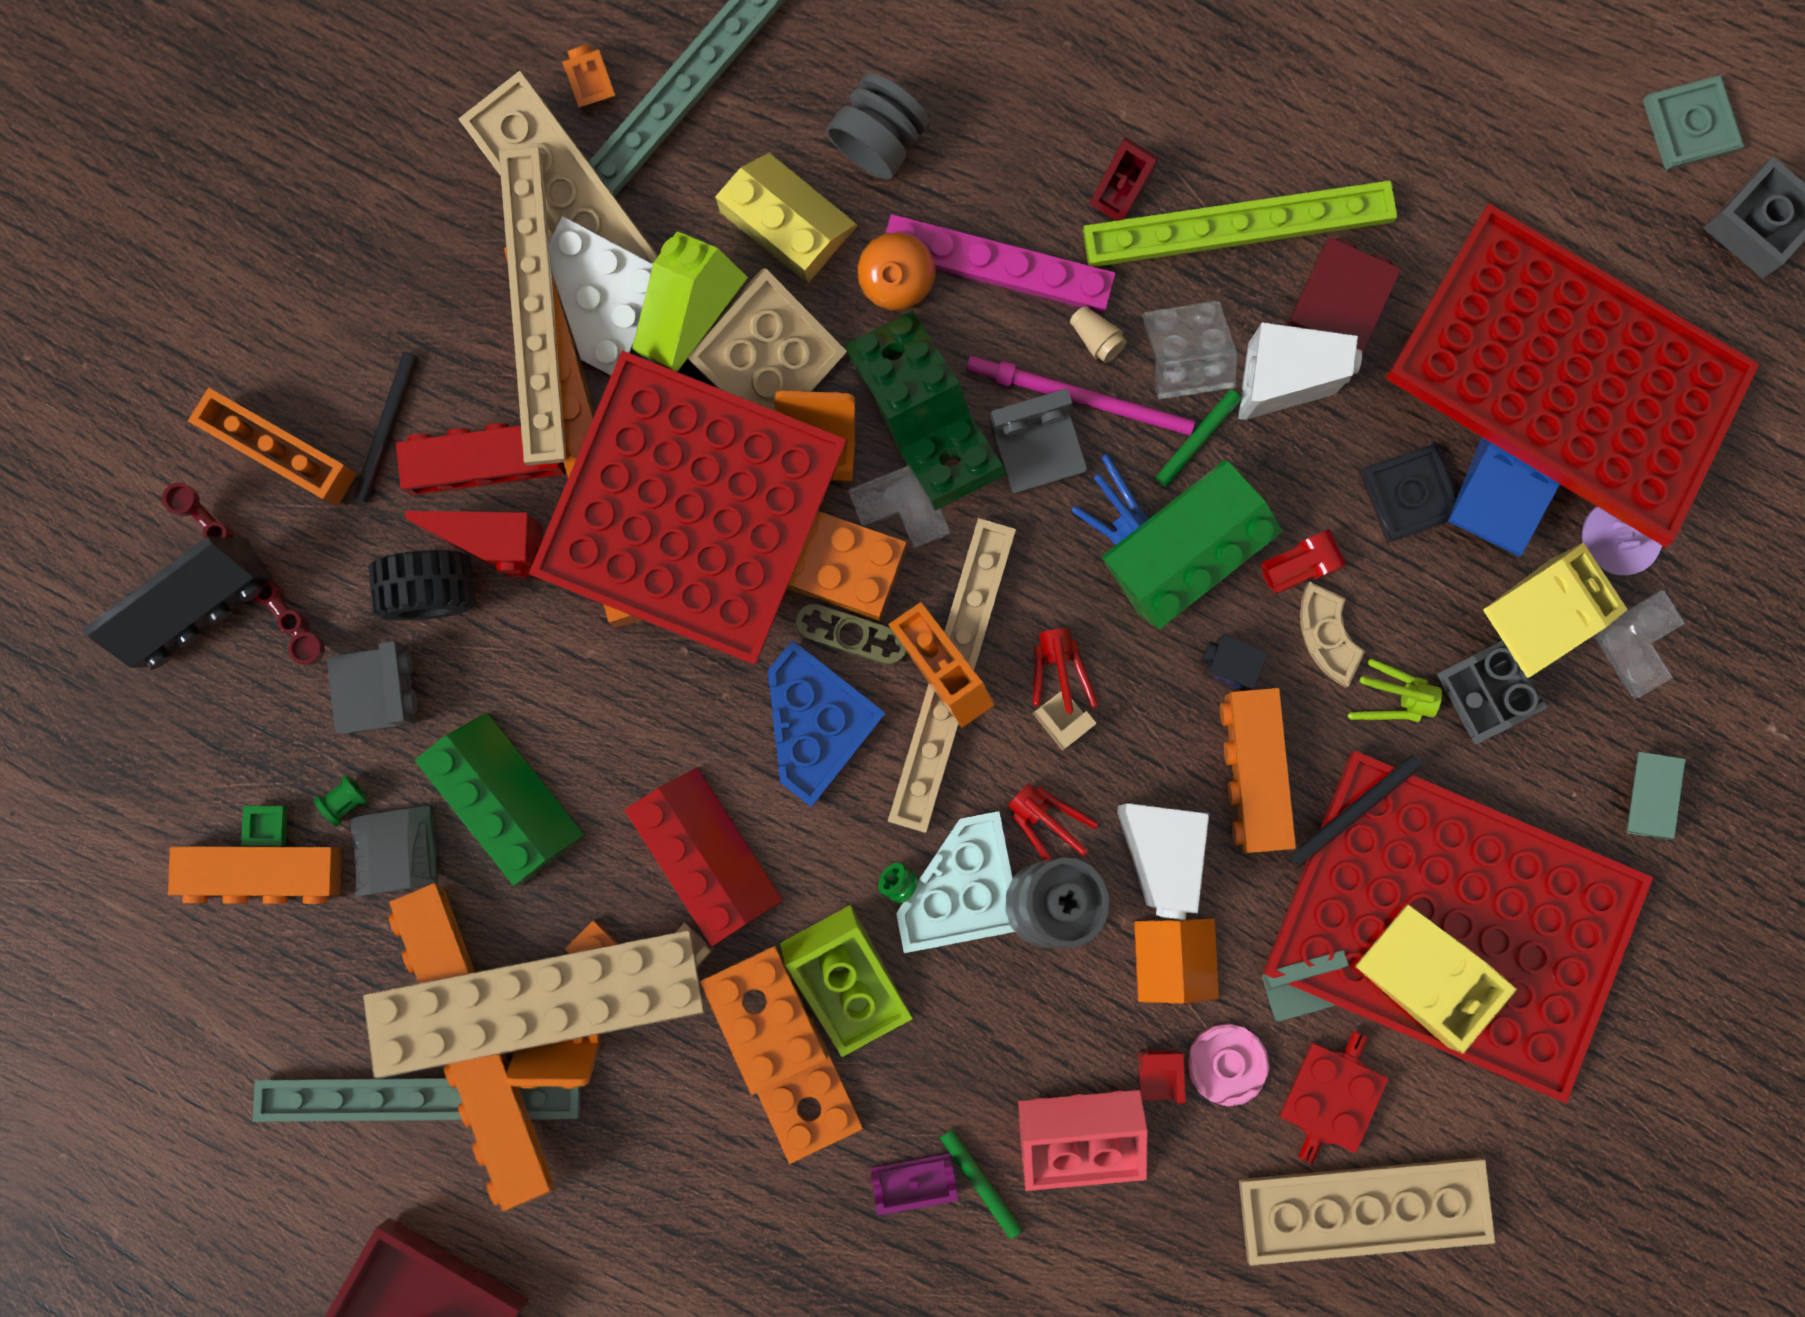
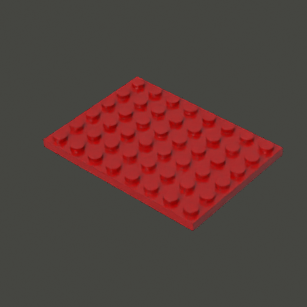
[1385,203,1759,548]
[1262,751,1653,1104]

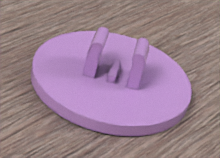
[1582,507,1662,576]

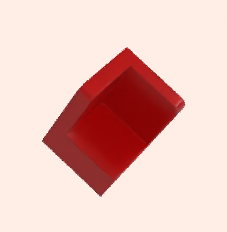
[1138,1050,1185,1104]

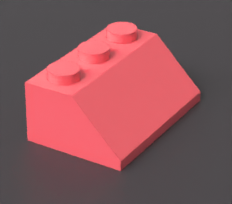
[1018,1090,1147,1191]

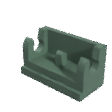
[1626,752,1685,840]

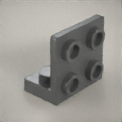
[990,388,1087,494]

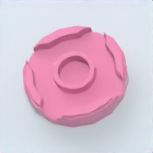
[1187,1023,1269,1106]

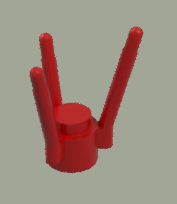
[1033,628,1098,714]
[1008,783,1099,860]

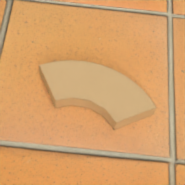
[1300,582,1365,688]

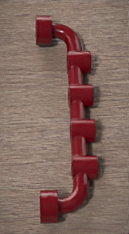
[162,482,325,666]

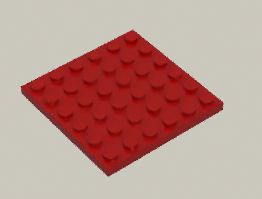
[529,350,847,665]

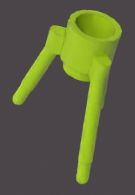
[1348,659,1442,722]

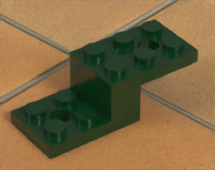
[844,311,1006,511]

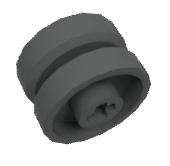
[1005,857,1109,949]

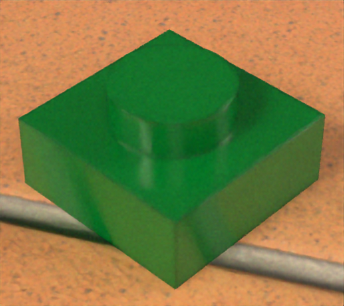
[241,805,288,846]

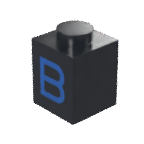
[1201,634,1268,691]

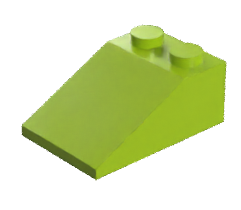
[632,231,748,372]
[780,905,912,1057]

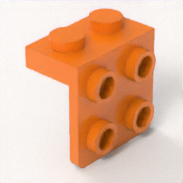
[775,390,855,481]
[506,1034,601,1089]

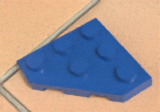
[768,640,886,807]

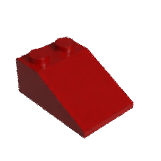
[405,511,542,579]

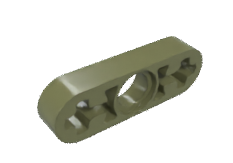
[796,604,906,666]

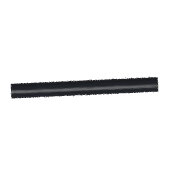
[353,352,418,503]
[1288,755,1422,868]

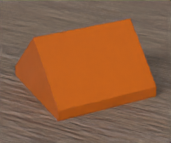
[1134,918,1219,1004]

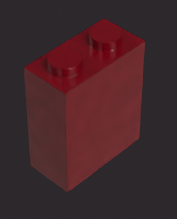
[1286,237,1401,354]

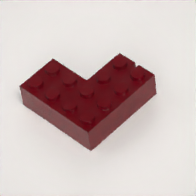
[325,1218,529,1317]

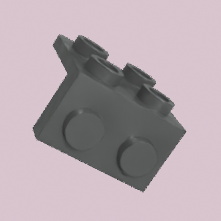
[327,641,418,734]

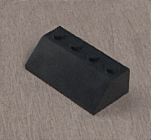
[83,536,273,670]

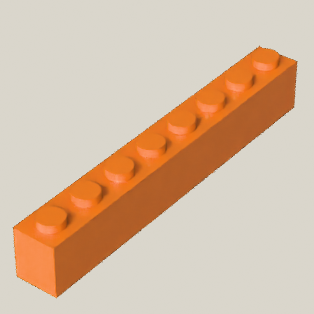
[388,883,557,1212]

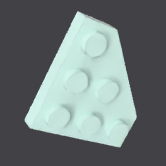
[896,811,1015,953]

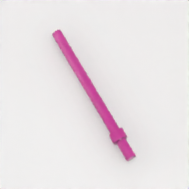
[966,355,1195,436]

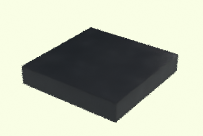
[1359,443,1457,544]

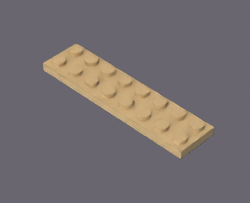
[363,931,705,1078]

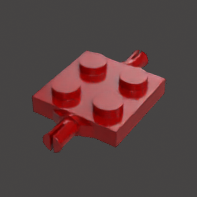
[1279,1031,1389,1164]

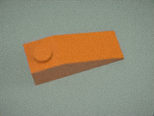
[888,602,994,728]

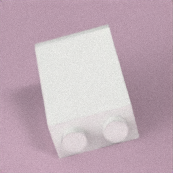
[1238,323,1362,420]
[1117,803,1209,920]

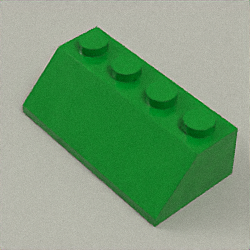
[1101,460,1283,630]
[414,712,585,886]

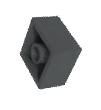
[1703,156,1805,279]

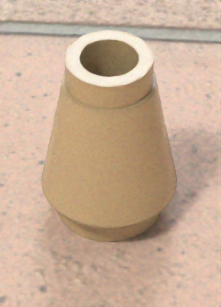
[1070,306,1127,363]

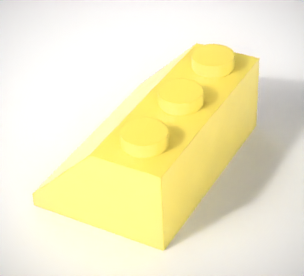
[715,153,857,284]

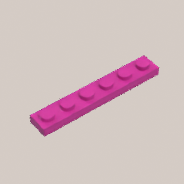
[886,214,1115,313]

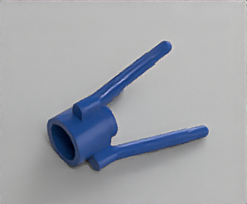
[1072,454,1149,545]

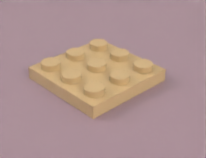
[687,268,847,411]

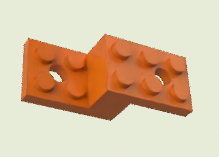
[700,946,863,1164]

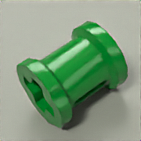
[314,774,369,827]

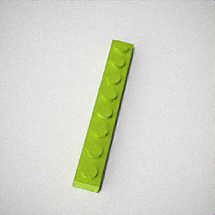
[1083,180,1397,267]

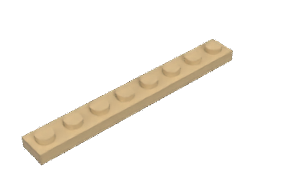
[499,147,567,466]
[888,518,1016,833]

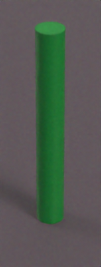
[1155,389,1242,487]
[939,1128,1023,1239]

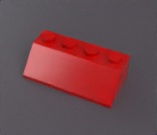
[624,767,783,947]

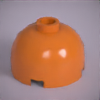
[857,231,936,311]

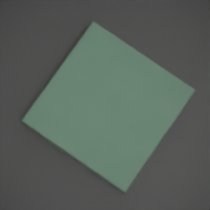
[1643,75,1745,171]

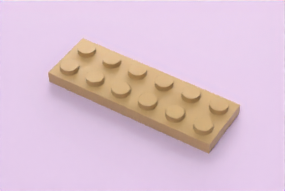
[459,71,658,264]
[1239,1157,1495,1265]

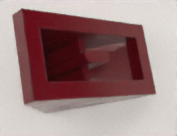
[1089,137,1159,221]

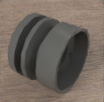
[826,73,930,180]

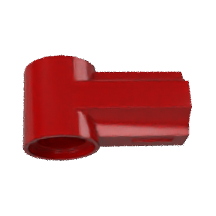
[1260,529,1347,594]

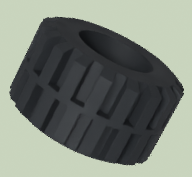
[369,550,475,620]

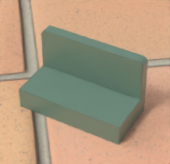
[1261,951,1349,1022]

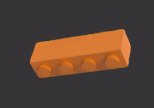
[188,387,357,507]
[1220,688,1296,853]
[168,847,343,904]

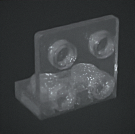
[1143,301,1237,399]

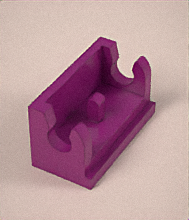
[871,1152,959,1216]

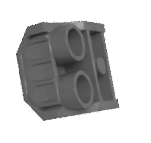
[1437,640,1548,745]
[351,805,439,897]

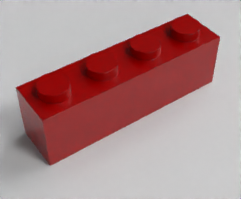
[396,423,565,496]

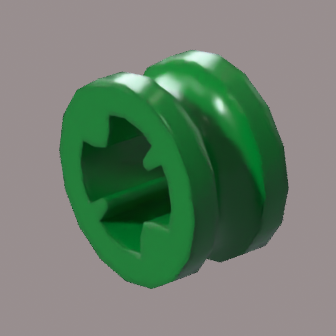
[878,862,918,904]

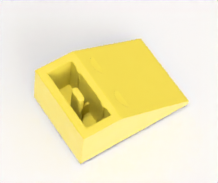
[1483,543,1628,678]
[1355,905,1516,1053]

